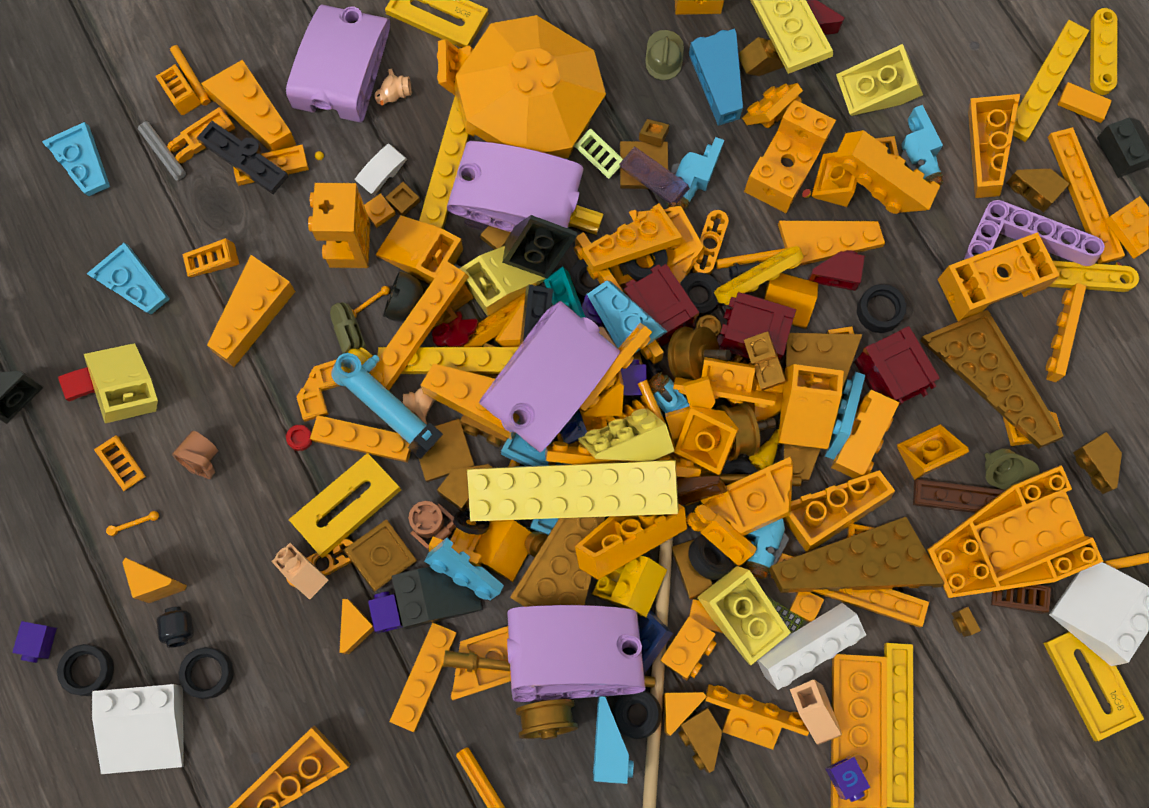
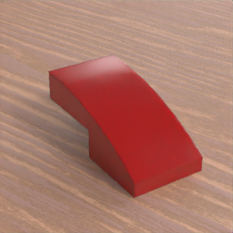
[58,367,96,402]

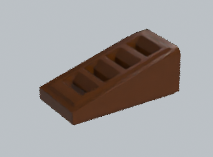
[677,476,727,506]
[991,585,1051,614]

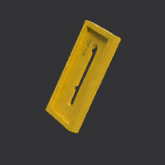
[385,0,489,48]
[289,453,401,558]
[1043,631,1144,741]

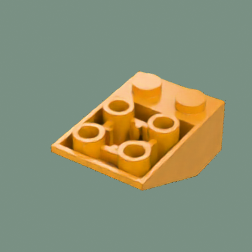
[376,215,463,285]
[778,364,844,449]

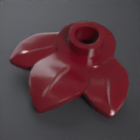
[432,311,479,347]

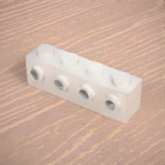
[757,603,866,690]

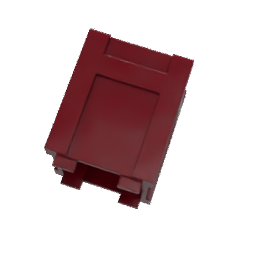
[624,264,699,347]
[717,292,796,362]
[854,326,940,406]

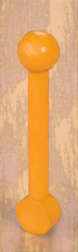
[352,286,390,318]
[106,511,159,536]

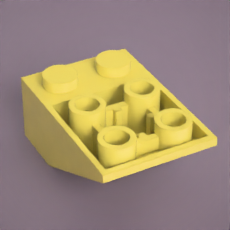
[459,246,546,316]
[84,343,158,423]
[578,408,674,461]

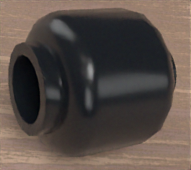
[157,607,194,648]

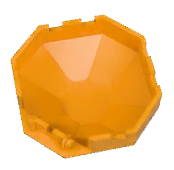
[454,15,606,159]

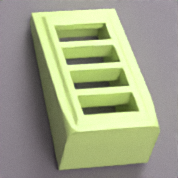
[574,128,625,179]

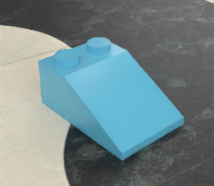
[593,696,634,784]

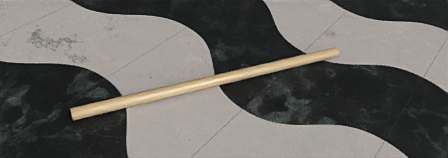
[642,537,673,808]

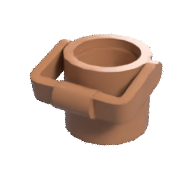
[172,431,218,479]
[408,501,455,550]

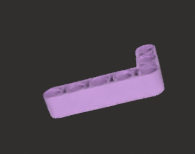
[964,200,1105,266]

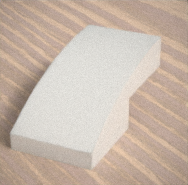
[355,144,407,195]

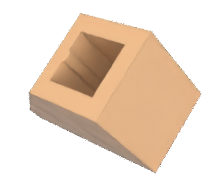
[271,543,328,599]
[790,680,842,745]

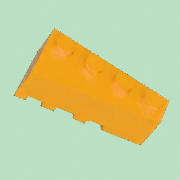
[201,60,297,152]
[968,94,1020,198]
[834,130,940,214]
[207,255,296,367]
[421,363,521,440]
[783,470,895,553]
[575,504,687,580]
[229,725,350,808]

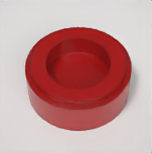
[286,425,312,451]

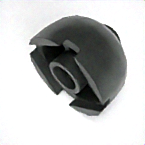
[383,271,423,322]

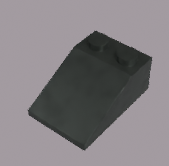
[502,215,578,279]
[392,567,482,630]

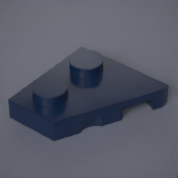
[624,610,673,674]

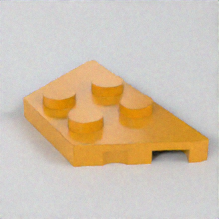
[629,206,705,283]
[701,457,793,536]
[451,626,511,701]

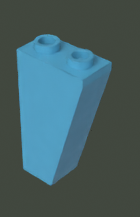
[689,29,743,126]

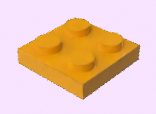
[742,83,803,125]
[1105,196,1149,259]

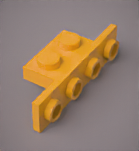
[673,357,776,408]
[705,685,809,750]

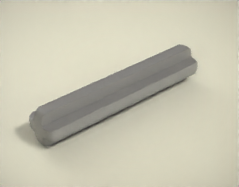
[138,121,186,181]

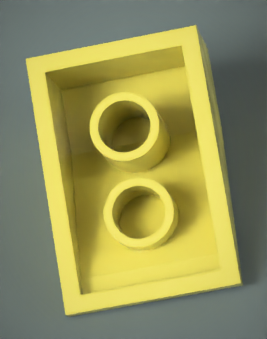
[836,44,923,116]
[697,566,791,665]

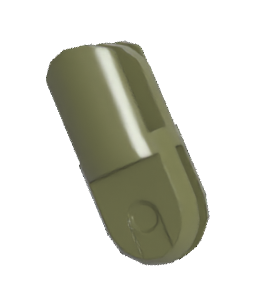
[330,302,366,354]

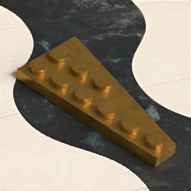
[920,310,1064,449]
[784,333,863,481]
[510,517,605,607]
[769,517,945,593]

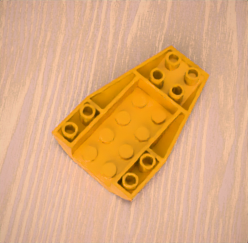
[927,465,1103,598]

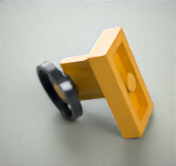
[429,511,489,567]

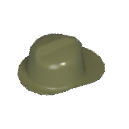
[645,30,684,80]
[985,448,1040,490]

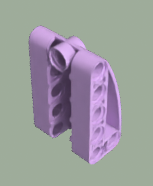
[286,4,390,123]
[447,141,583,232]
[479,301,620,452]
[507,605,645,702]

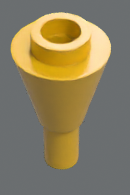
[749,429,779,471]

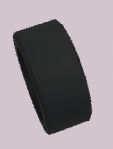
[857,284,907,333]
[57,644,114,696]
[178,647,234,699]

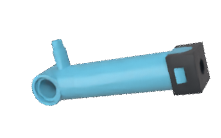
[331,353,443,459]

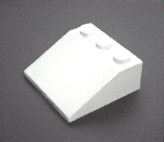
[1049,562,1149,666]
[92,684,184,774]

